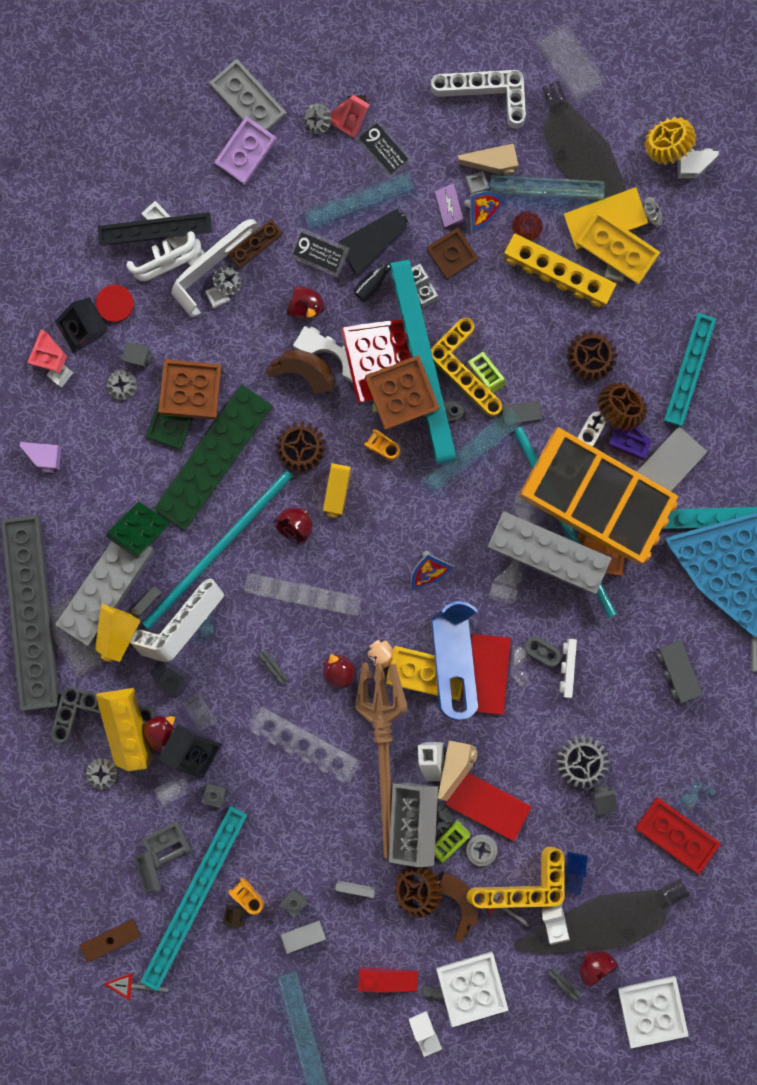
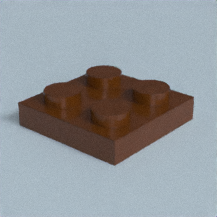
[426,227,479,280]

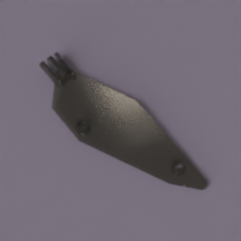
[542,81,641,234]
[514,878,690,954]

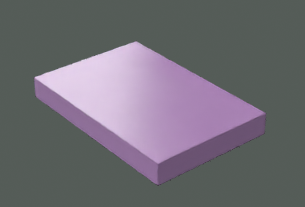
[214,116,277,185]

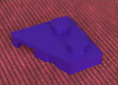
[608,427,651,460]

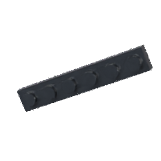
[97,212,213,246]

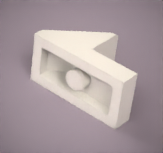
[542,904,570,945]
[409,1011,442,1057]

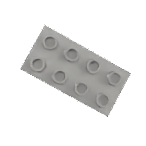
[389,783,438,867]

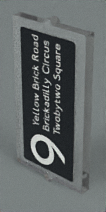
[354,118,414,179]
[289,227,350,278]

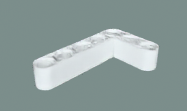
[431,70,526,129]
[130,579,224,662]

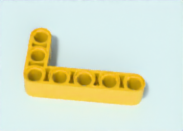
[431,318,502,417]
[466,846,564,908]

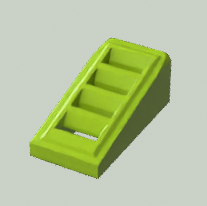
[468,352,506,393]
[435,820,471,863]

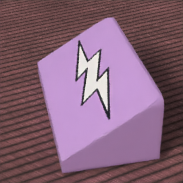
[435,184,463,227]

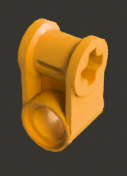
[363,429,400,461]
[228,877,264,915]

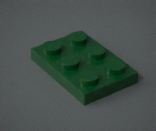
[106,501,169,559]

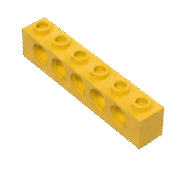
[503,233,616,308]

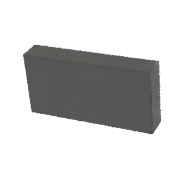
[502,400,542,425]
[134,851,161,893]

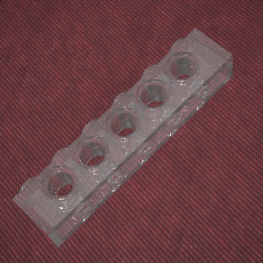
[244,573,362,617]
[248,705,361,783]

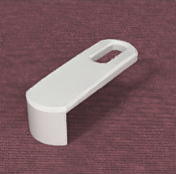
[171,219,258,317]

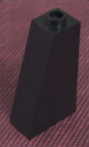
[338,208,408,278]
[150,660,193,695]

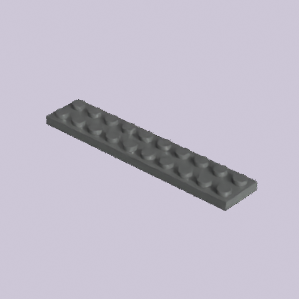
[1,515,60,711]

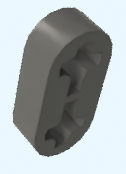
[131,586,163,619]

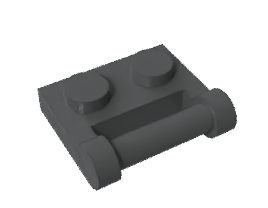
[142,820,193,869]

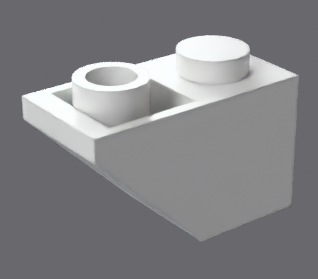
[678,148,719,178]
[418,742,445,781]

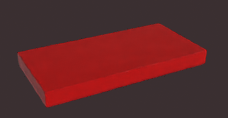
[471,634,511,715]
[445,773,532,841]
[635,797,721,875]

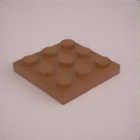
[364,355,440,430]
[158,359,221,420]

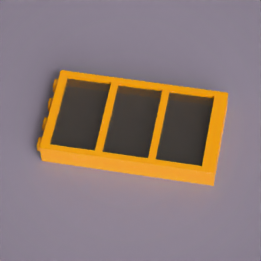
[518,427,678,565]

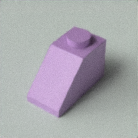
[20,442,62,473]

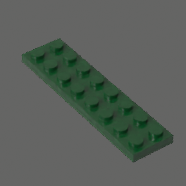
[154,384,273,530]

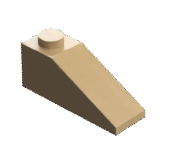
[457,144,518,176]
[438,741,478,801]

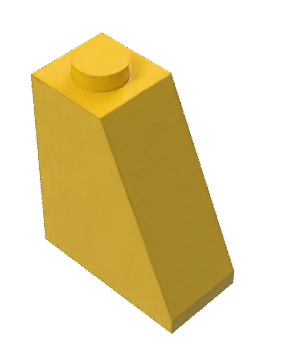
[323,463,351,518]
[95,604,141,662]

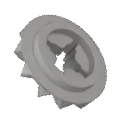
[303,103,331,134]
[644,197,663,227]
[213,265,242,295]
[106,370,137,400]
[86,758,117,790]
[466,835,497,866]

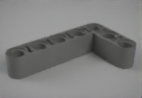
[51,687,156,743]

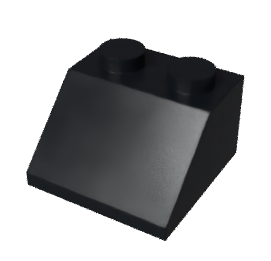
[55,298,108,353]

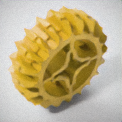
[644,117,696,165]

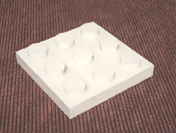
[436,951,508,1027]
[617,976,689,1048]

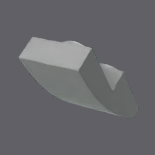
[412,264,439,308]
[280,921,326,954]

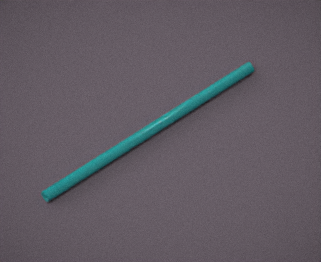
[513,426,617,618]
[142,470,293,629]

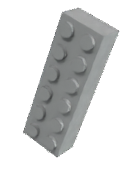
[487,511,612,595]
[55,542,155,647]

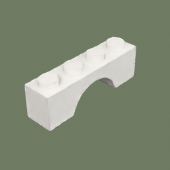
[293,326,353,383]

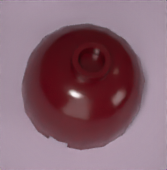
[274,508,313,545]
[579,951,619,988]

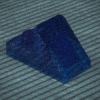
[564,852,587,895]

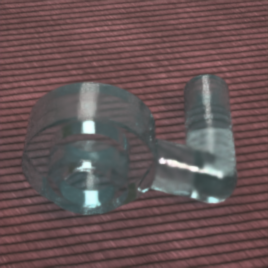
[200,612,214,639]
[681,781,717,812]

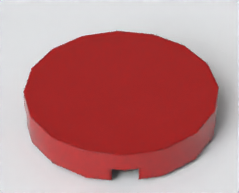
[96,285,134,323]

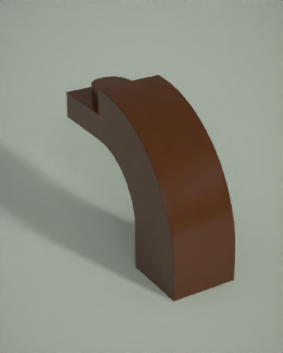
[266,350,336,394]
[439,871,478,943]

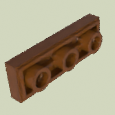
[228,219,283,269]
[79,918,141,963]

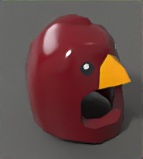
[287,286,324,319]
[323,654,355,689]
[143,716,175,754]

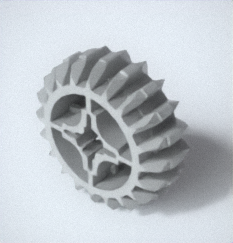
[556,735,609,788]

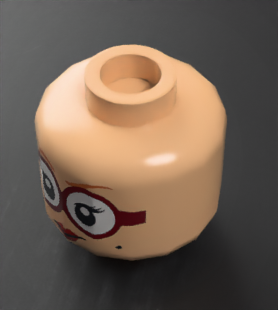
[367,640,393,669]

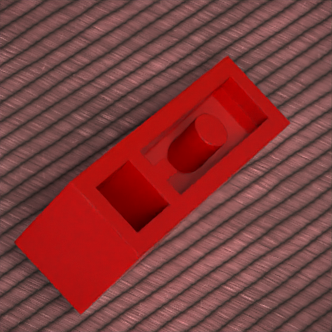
[358,967,418,992]

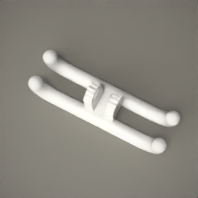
[126,231,201,282]

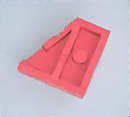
[330,95,369,138]
[27,330,67,373]

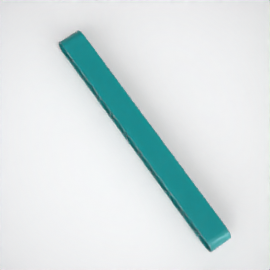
[390,259,456,465]

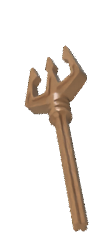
[356,663,407,858]

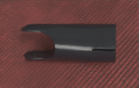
[353,264,390,302]

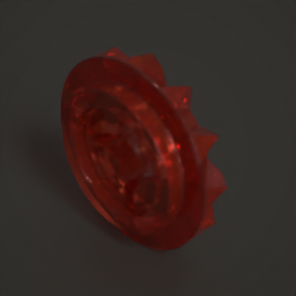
[512,211,542,241]

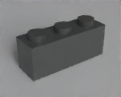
[656,640,703,703]

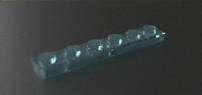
[303,171,415,230]
[490,175,605,200]
[422,407,523,493]
[278,970,328,1085]

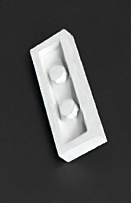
[559,639,577,698]

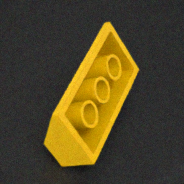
[96,688,152,771]

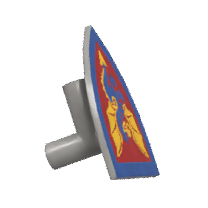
[464,191,504,231]
[411,551,455,589]

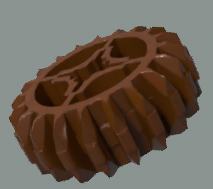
[566,330,618,382]
[596,382,647,432]
[275,421,327,473]
[392,866,444,918]

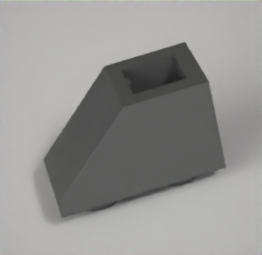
[590,785,617,816]

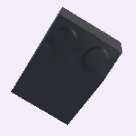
[158,724,222,778]

